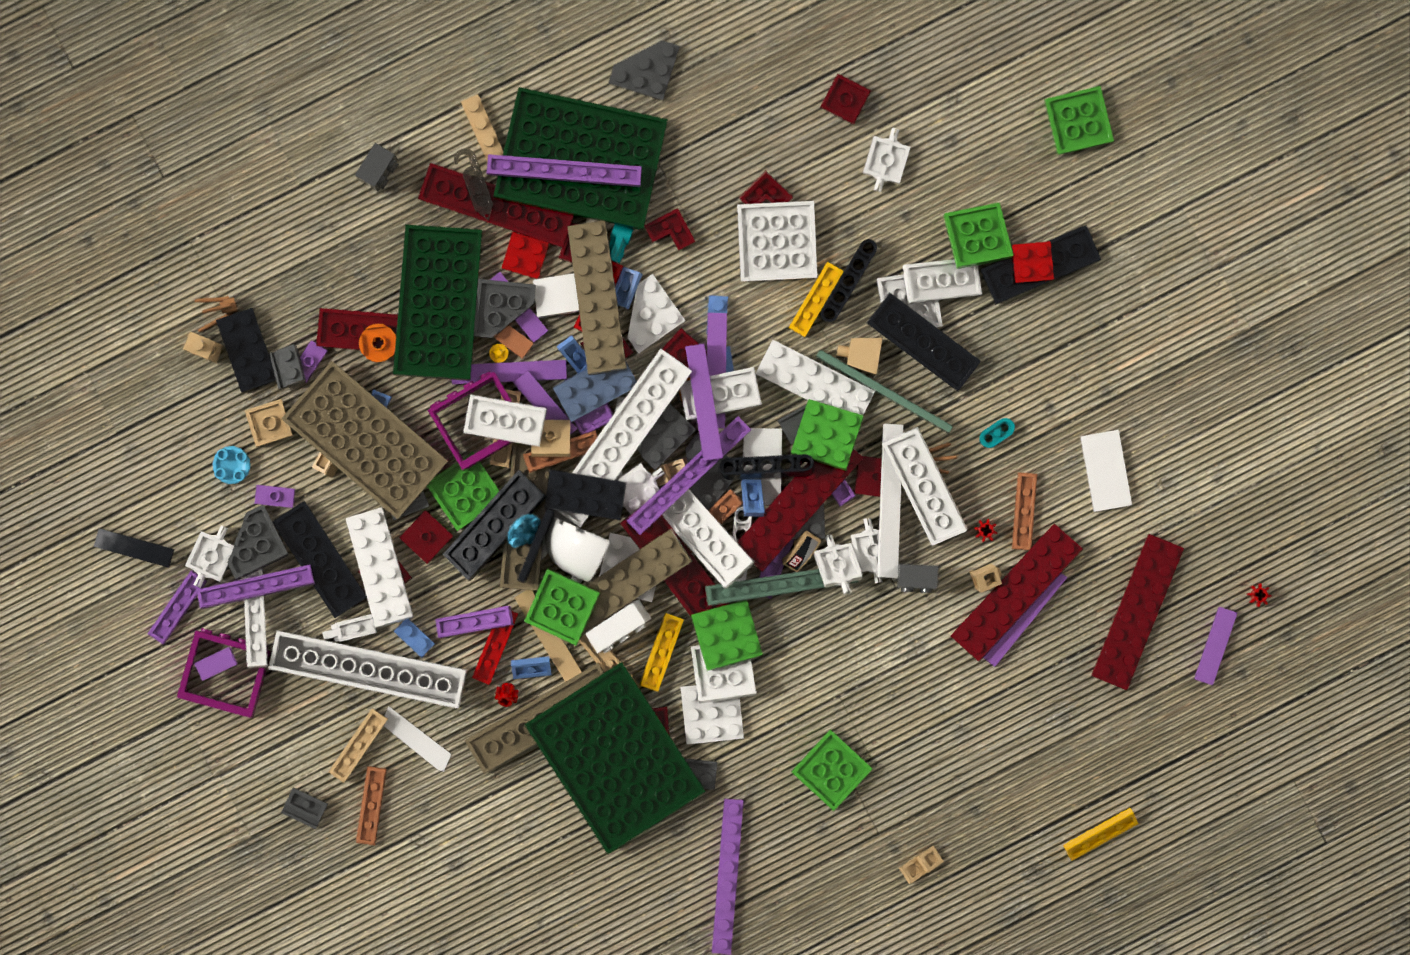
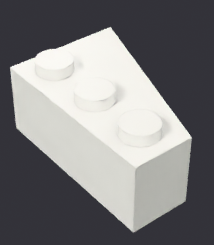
[586,600,652,653]

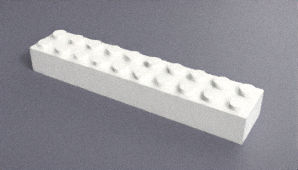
[269,631,467,708]

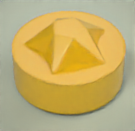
[489,344,509,363]

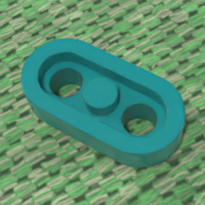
[979,418,1015,448]

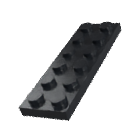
[980,225,1101,305]
[866,292,981,391]
[443,470,547,581]
[272,501,367,618]

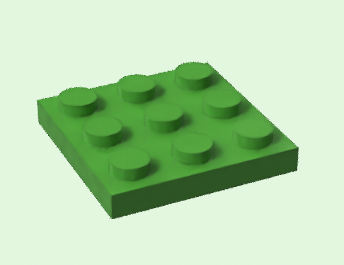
[1044,86,1114,155]
[943,202,1013,269]
[791,399,864,471]
[427,452,499,531]
[524,568,601,645]
[691,600,763,671]
[791,730,873,811]

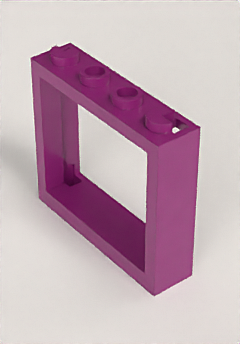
[427,371,513,471]
[176,628,272,718]

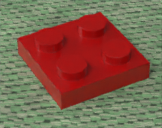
[501,232,549,279]
[1012,241,1054,284]

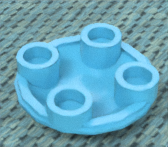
[213,446,250,484]
[508,514,541,548]

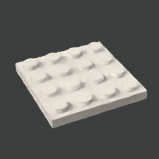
[737,201,817,281]

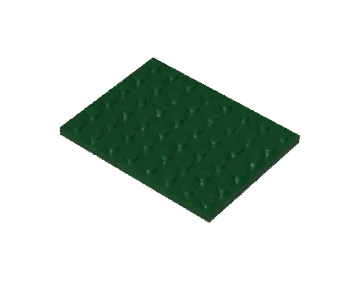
[493,87,668,230]
[524,662,705,854]

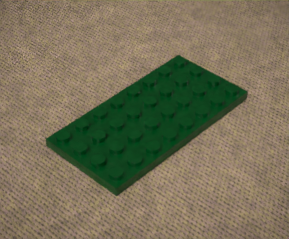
[393,225,482,381]

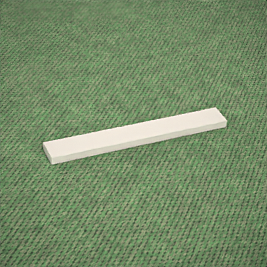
[877,424,903,578]

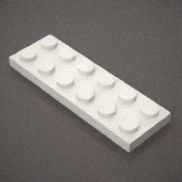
[756,340,875,415]
[883,427,967,546]
[662,489,755,589]
[346,507,413,628]

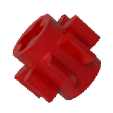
[974,519,998,542]
[1246,583,1272,607]
[495,683,519,707]

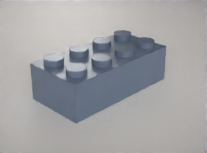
[553,362,637,422]

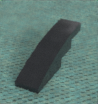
[94,528,174,568]

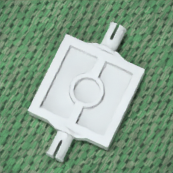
[863,128,910,192]
[617,463,665,515]
[851,518,883,583]
[185,525,234,588]
[814,535,863,595]

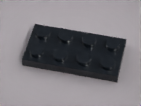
[216,308,276,393]
[544,470,627,520]

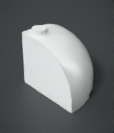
[545,517,610,583]

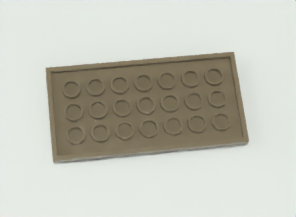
[281,361,449,519]

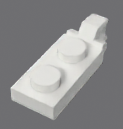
[322,614,377,642]

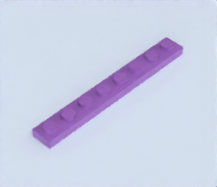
[487,154,642,187]
[627,416,751,535]
[712,798,744,955]

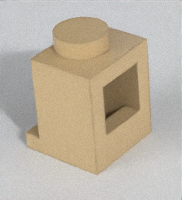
[969,564,1002,593]

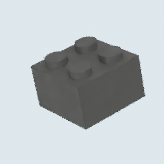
[355,143,399,192]
[896,564,938,593]

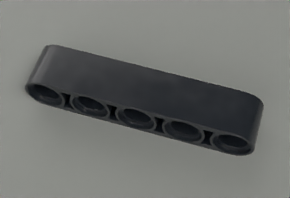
[820,239,877,324]
[719,454,815,480]

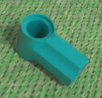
[609,224,634,264]

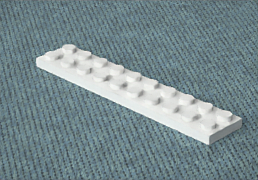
[556,349,692,528]

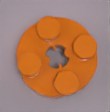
[359,324,396,363]

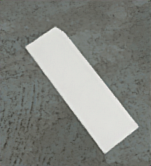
[384,706,451,772]

